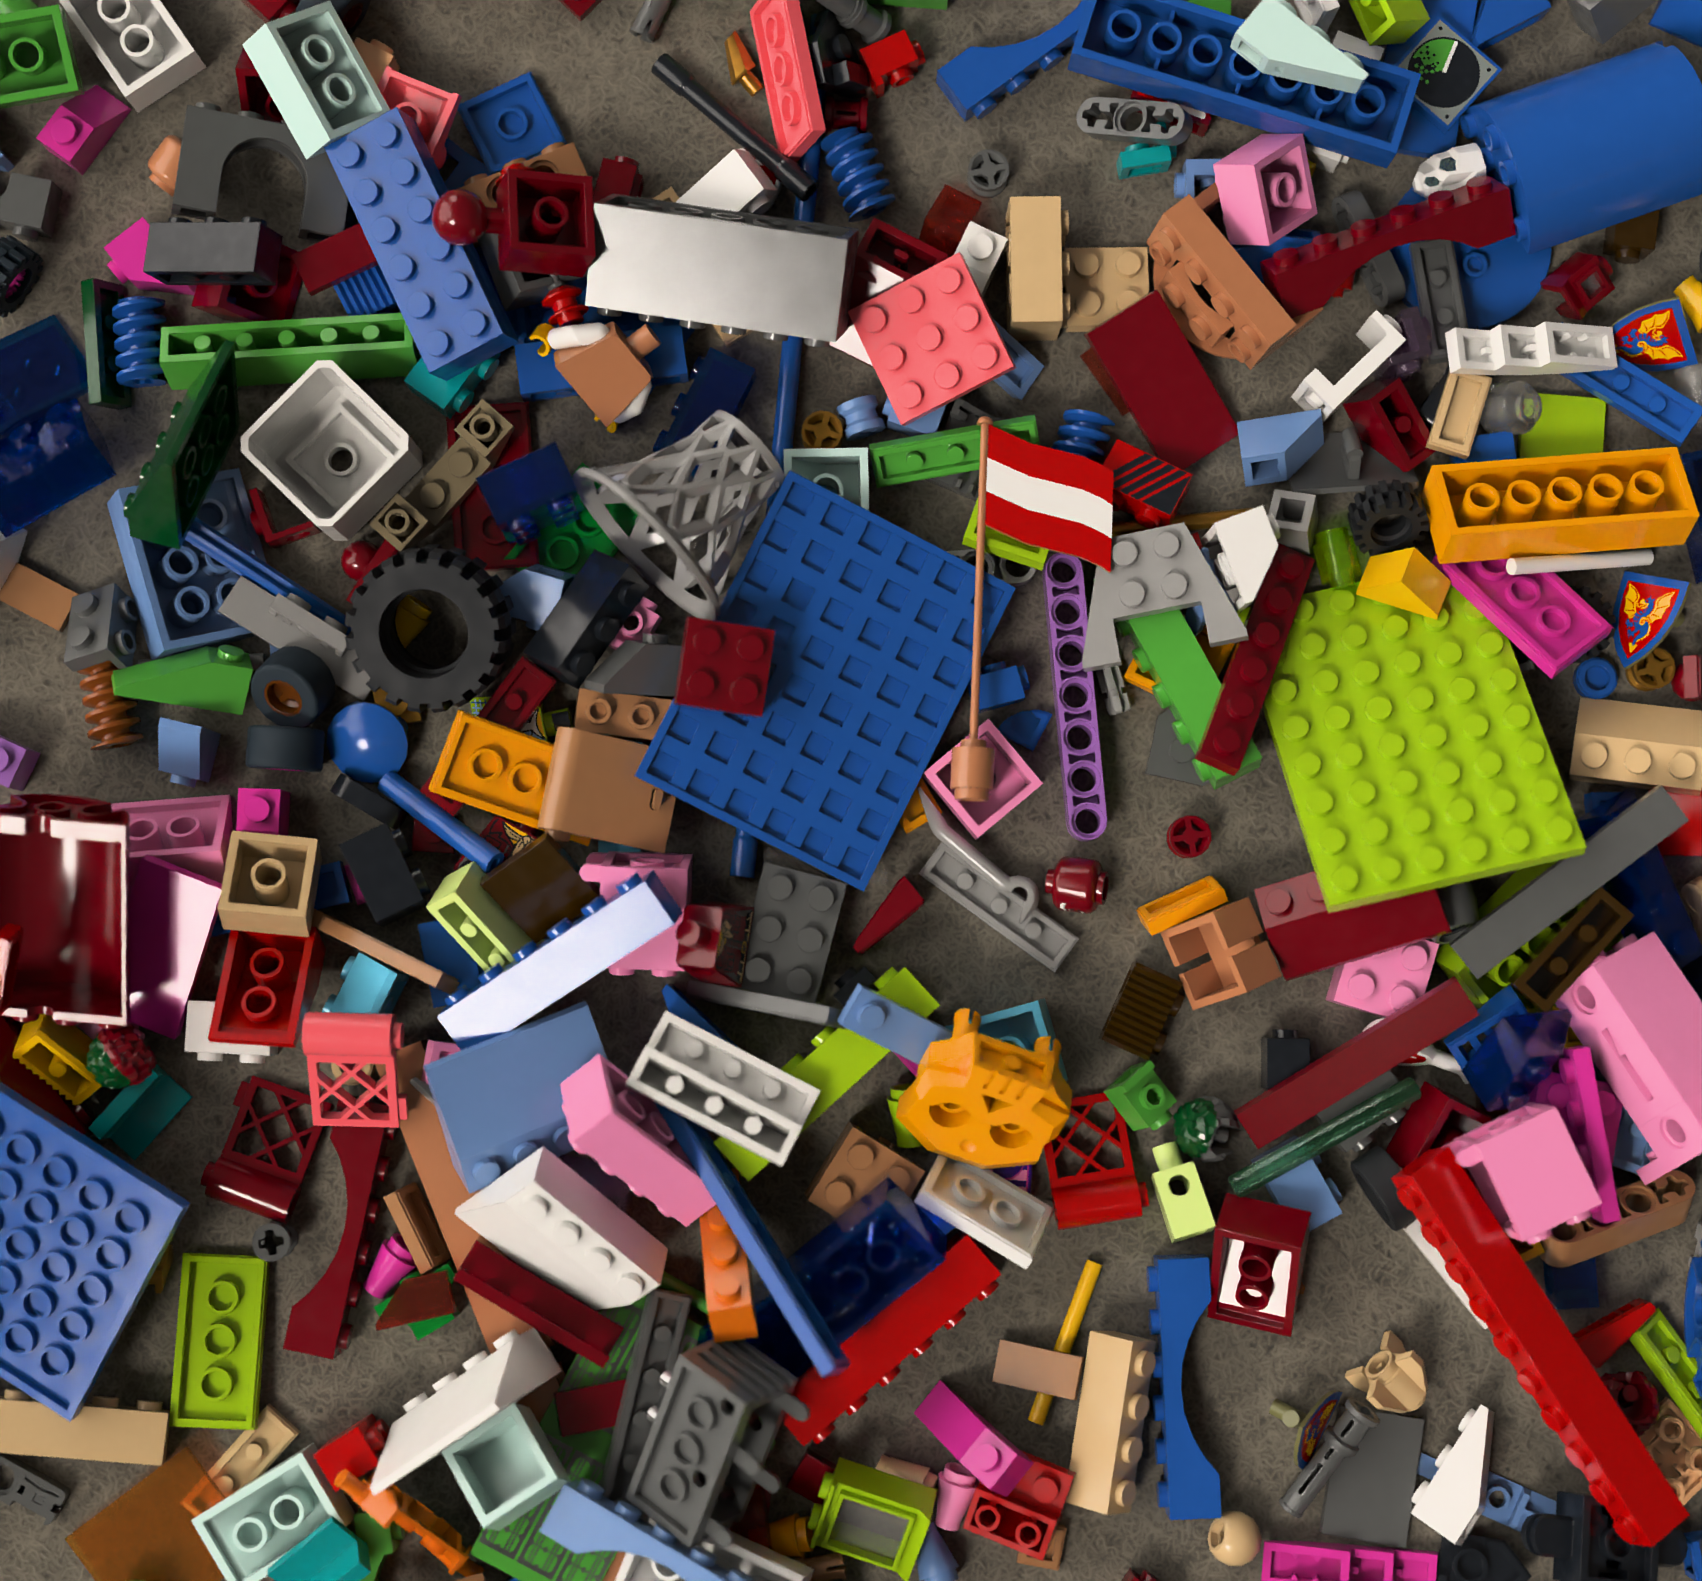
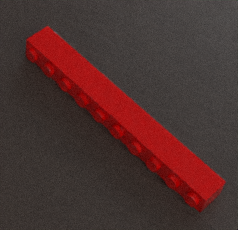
[1391,1146,1689,1547]

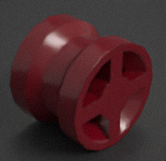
[1166,816,1211,858]

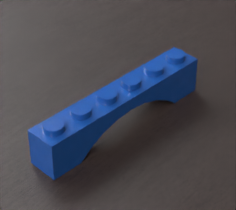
[936,0,1088,122]
[1146,1253,1222,1520]

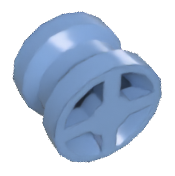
[836,395,886,441]

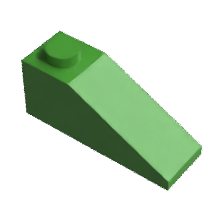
[111,645,253,715]

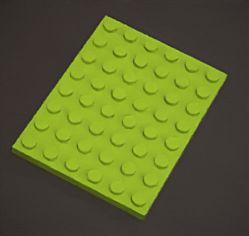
[1238,581,1586,913]

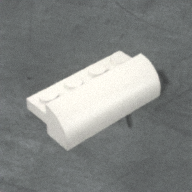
[625,1011,820,1167]

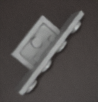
[218,576,371,701]

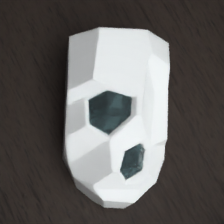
[1412,143,1486,199]

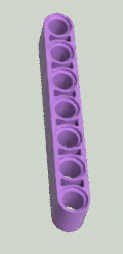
[1042,552,1107,842]

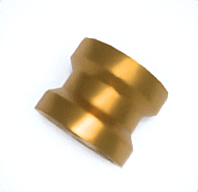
[801,410,843,449]
[1625,647,1676,692]

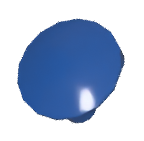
[327,701,408,783]

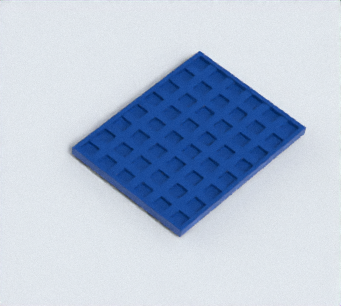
[634,470,1016,891]

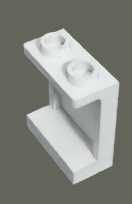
[1291,310,1406,424]

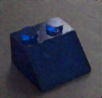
[1462,1009,1571,1111]

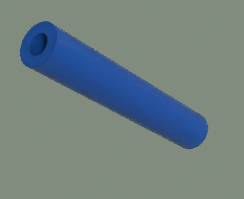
[378,771,504,873]

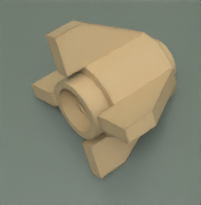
[1345,1330,1428,1413]

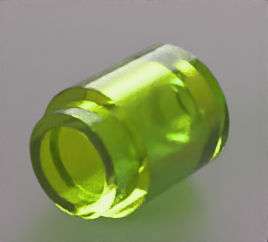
[1313,527,1363,591]

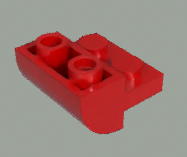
[962,1450,1076,1561]

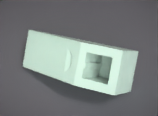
[1230,0,1369,94]

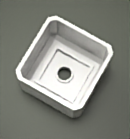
[241,360,423,541]

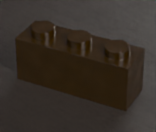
[1507,887,1634,1013]

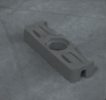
[0,1453,70,1525]

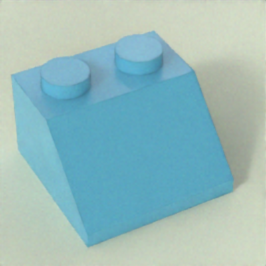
[322,951,410,1014]

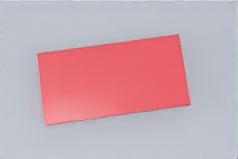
[749,0,826,163]

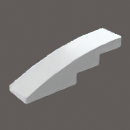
[1445,322,1618,375]

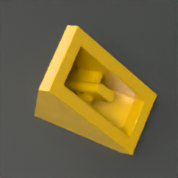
[1356,547,1451,620]

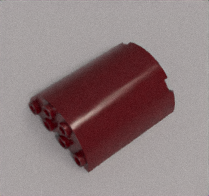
[0,794,130,1029]

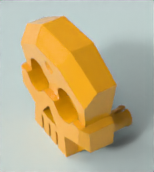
[896,1008,1073,1169]

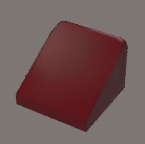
[786,1448,836,1505]

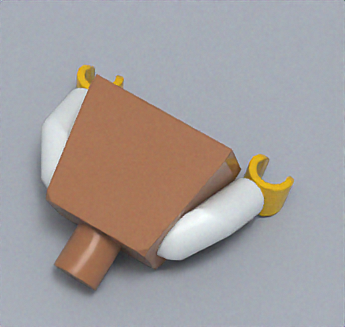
[529,321,661,433]

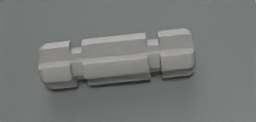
[1095,666,1132,715]

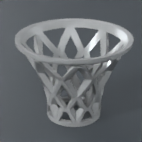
[573,410,785,620]

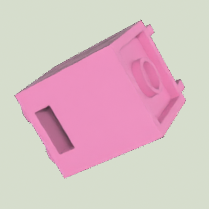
[580,851,693,977]
[1441,1102,1602,1244]

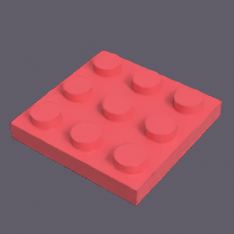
[848,252,1016,426]

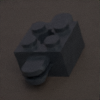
[1521,1491,1688,1581]

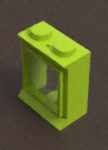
[807,1457,937,1581]

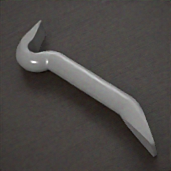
[917,787,1039,924]

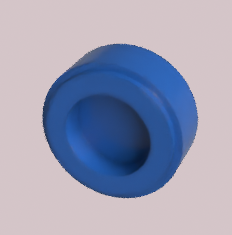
[1573,657,1618,699]

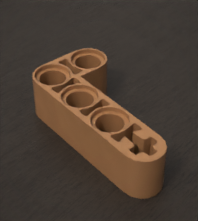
[1539,1170,1695,1268]

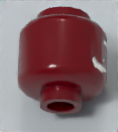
[1045,856,1109,914]

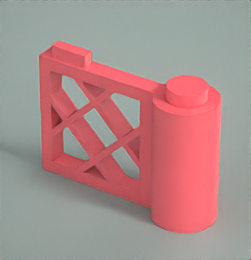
[302,1012,409,1128]

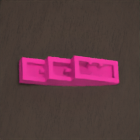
[1261,1540,1438,1581]

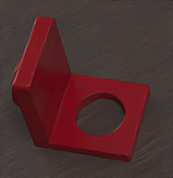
[248,487,321,549]

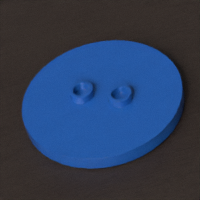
[1390,166,1551,330]

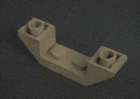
[369,399,515,552]

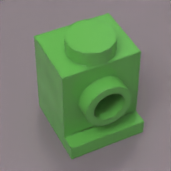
[1103,1060,1177,1131]

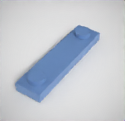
[837,983,953,1064]

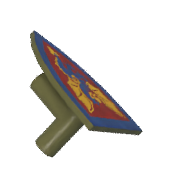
[1610,296,1698,372]
[1612,571,1692,670]
[1269,1390,1343,1469]

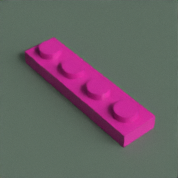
[1559,1045,1621,1223]

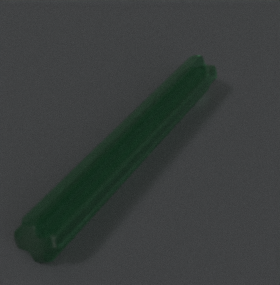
[1228,1078,1422,1197]

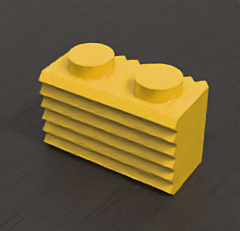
[12,1014,101,1105]

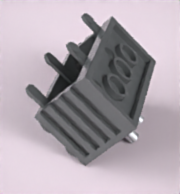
[625,1339,810,1548]

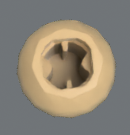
[1208,1511,1262,1566]

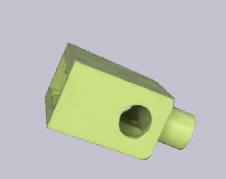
[1151,1141,1216,1244]

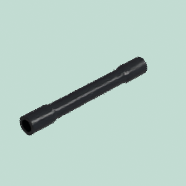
[652,53,819,202]

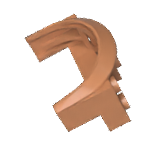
[1146,182,1323,370]

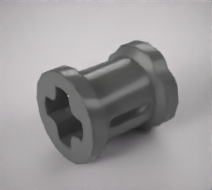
[252,1221,298,1262]

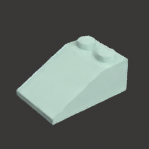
[191,1443,355,1581]

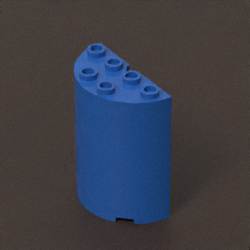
[1460,41,1702,255]

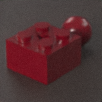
[432,169,596,277]

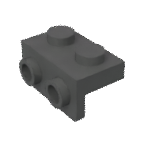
[64,583,139,672]

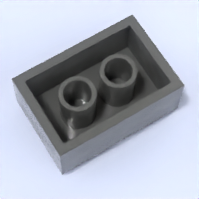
[739,862,847,1004]

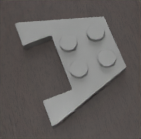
[1082,522,1249,672]

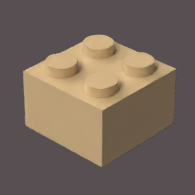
[218,830,322,937]

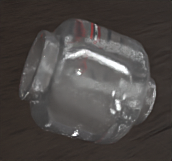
[1480,380,1542,435]

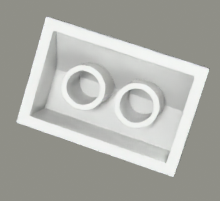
[1201,505,1280,615]

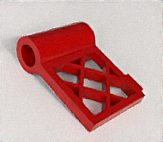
[1043,1093,1149,1230]

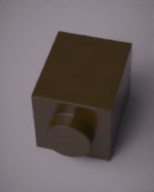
[1603,209,1660,264]

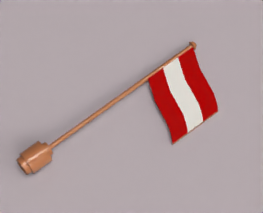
[950,416,1114,802]

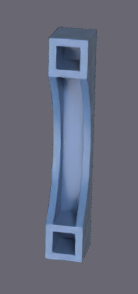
[539,1478,755,1581]

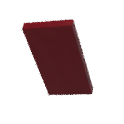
[1084,290,1238,470]
[446,402,540,571]

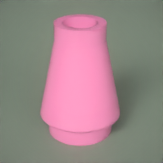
[935,1462,979,1531]

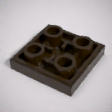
[480,832,600,944]

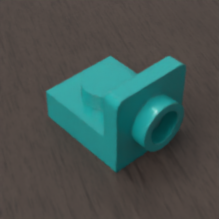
[1116,122,1177,179]

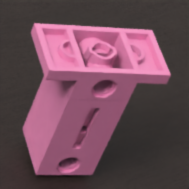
[1555,931,1702,1186]

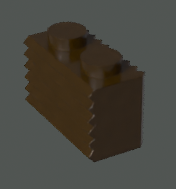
[1098,962,1185,1060]

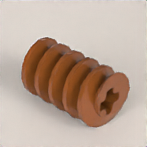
[77,660,144,750]

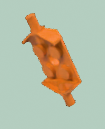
[334,1469,484,1577]

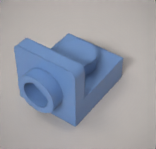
[1174,159,1221,200]

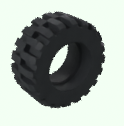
[345,544,516,713]

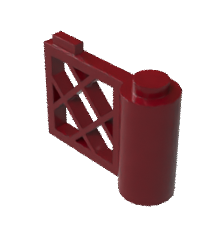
[200,1076,333,1225]

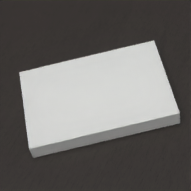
[914,1154,1055,1269]

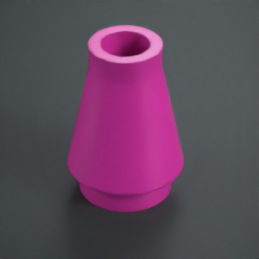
[363,1233,416,1299]

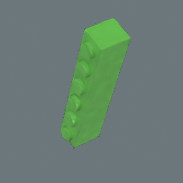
[159,313,421,390]
[1093,579,1262,790]

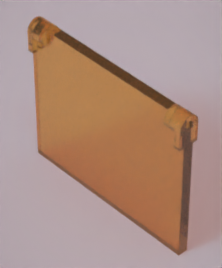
[65,1446,226,1581]

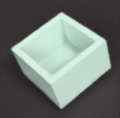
[441,1402,572,1531]

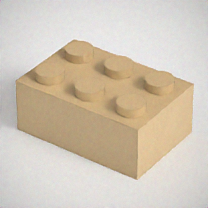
[1005,196,1070,341]

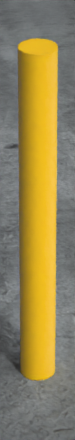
[1028,1259,1103,1425]

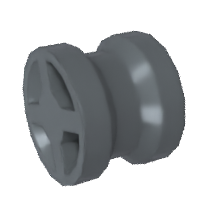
[967,149,1009,198]

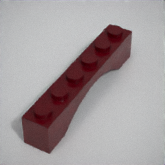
[1260,176,1516,319]
[283,1095,398,1360]

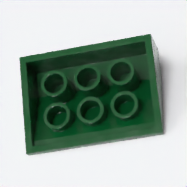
[123,340,240,550]

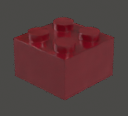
[673,617,775,718]

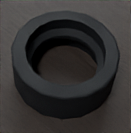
[1350,1146,1417,1231]

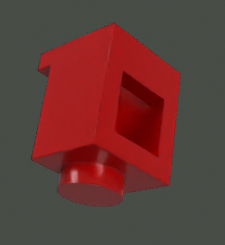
[859,29,926,99]

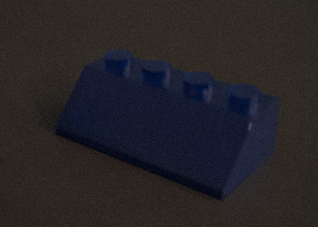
[1577,787,1702,969]

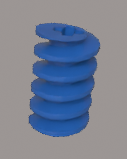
[820,126,896,222]
[112,296,167,388]
[1052,409,1115,459]

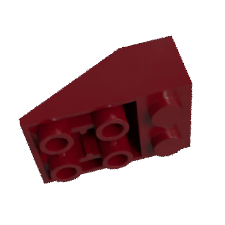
[829,217,948,368]

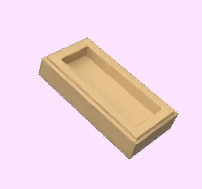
[1426,369,1493,460]

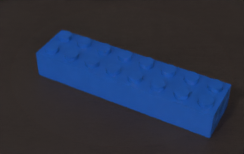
[1067,0,1421,169]

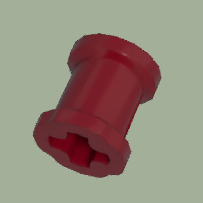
[825,95,868,133]

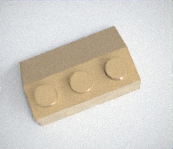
[1569,697,1702,796]

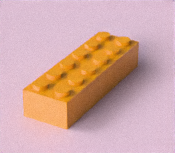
[1420,447,1700,564]

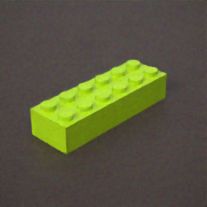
[714,966,940,1182]

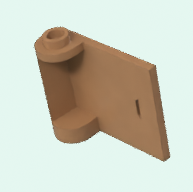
[537,727,676,854]

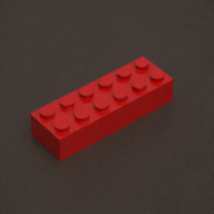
[782,1230,1001,1447]

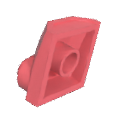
[377,66,462,170]

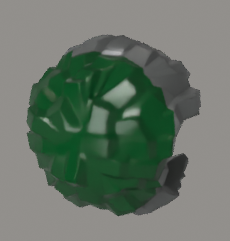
[1173,1096,1240,1163]

